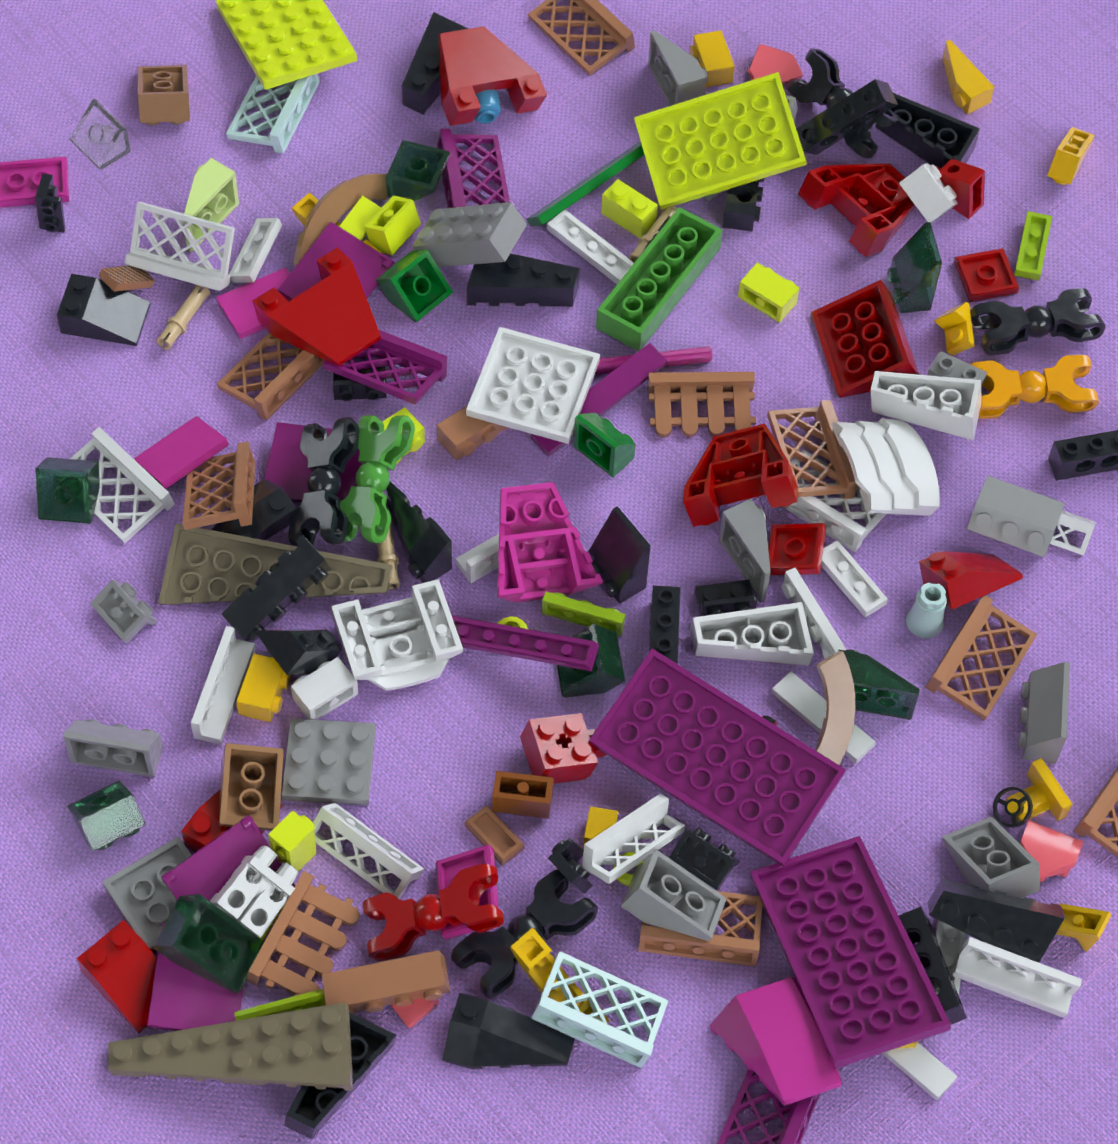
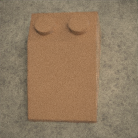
[138,65,190,125]
[219,743,284,831]

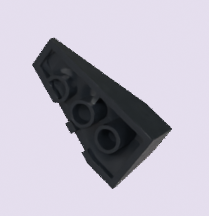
[211,479,297,541]
[384,481,452,583]
[442,993,575,1069]

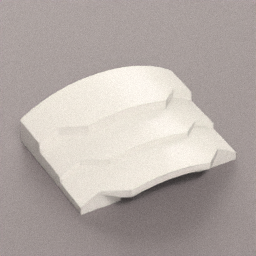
[832,418,940,516]
[331,579,463,691]

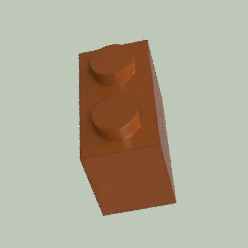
[492,771,554,819]

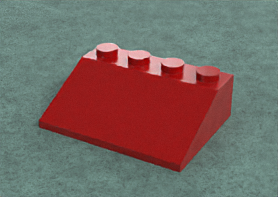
[811,280,919,398]

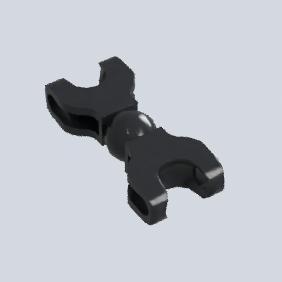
[786,48,898,158]
[970,288,1106,356]
[288,417,359,547]
[451,869,598,999]

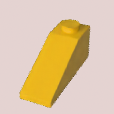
[942,39,994,115]
[1047,127,1095,185]

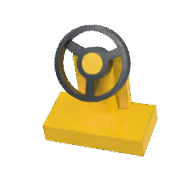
[993,758,1073,828]

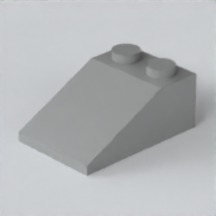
[648,30,708,106]
[719,499,770,602]
[942,816,1040,898]
[621,849,727,941]

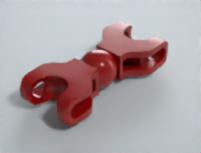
[363,864,504,961]

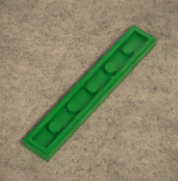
[527,142,645,227]

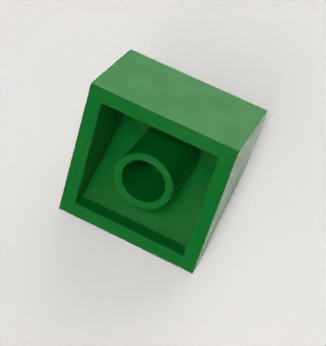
[376,249,453,322]
[573,413,636,477]

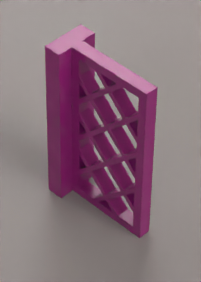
[437,129,510,208]
[323,330,447,405]
[717,1069,820,1144]

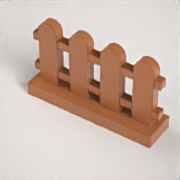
[647,372,756,438]
[246,871,360,996]

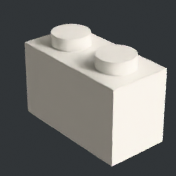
[899,163,958,224]
[291,657,358,720]

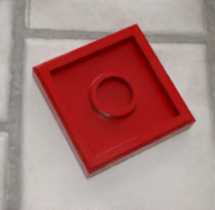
[954,248,1019,302]
[768,523,826,575]

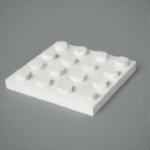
[466,327,600,444]

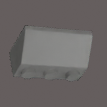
[967,475,1065,557]
[1018,662,1070,764]
[63,719,163,777]

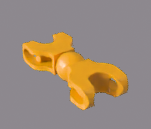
[970,355,1099,419]

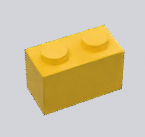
[689,30,735,87]
[236,653,291,722]

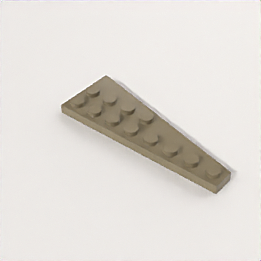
[158,523,393,605]
[108,1002,353,1091]

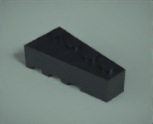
[402,12,469,115]
[875,92,980,168]
[467,253,580,307]
[222,534,330,641]
[928,878,1065,963]
[284,1012,396,1139]

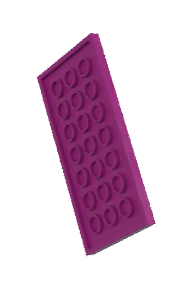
[589,649,846,866]
[750,836,951,1069]

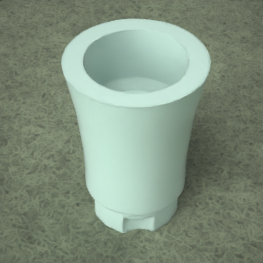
[906,582,947,638]

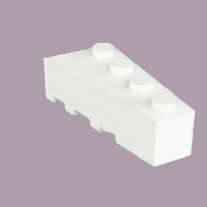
[871,371,981,441]
[689,602,814,666]

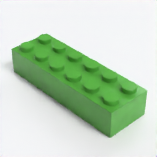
[596,207,723,351]

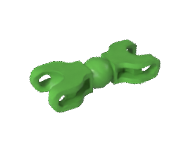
[340,415,415,543]

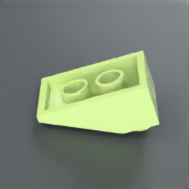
[183,158,239,253]

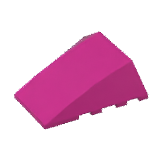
[497,482,603,603]
[709,977,841,1106]

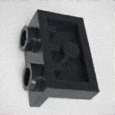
[35,173,66,233]
[333,366,387,401]
[695,579,757,617]
[669,828,740,890]
[548,838,593,893]

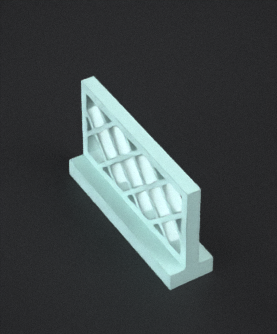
[226,74,320,154]
[531,951,668,1069]

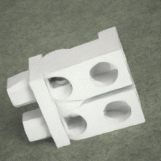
[209,846,298,938]

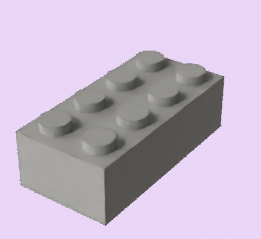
[412,202,527,267]

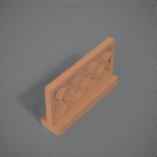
[528,0,635,76]
[217,333,325,421]
[767,400,858,499]
[182,441,256,530]
[925,595,1037,720]
[1073,766,1118,857]
[638,891,763,967]

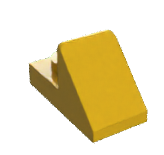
[934,302,974,356]
[1056,903,1112,951]

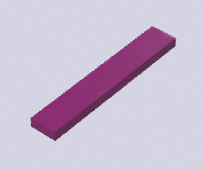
[531,343,667,456]
[451,615,599,671]

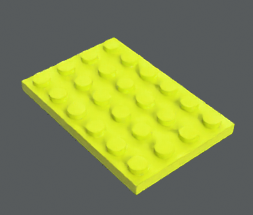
[215,0,357,90]
[634,72,807,210]

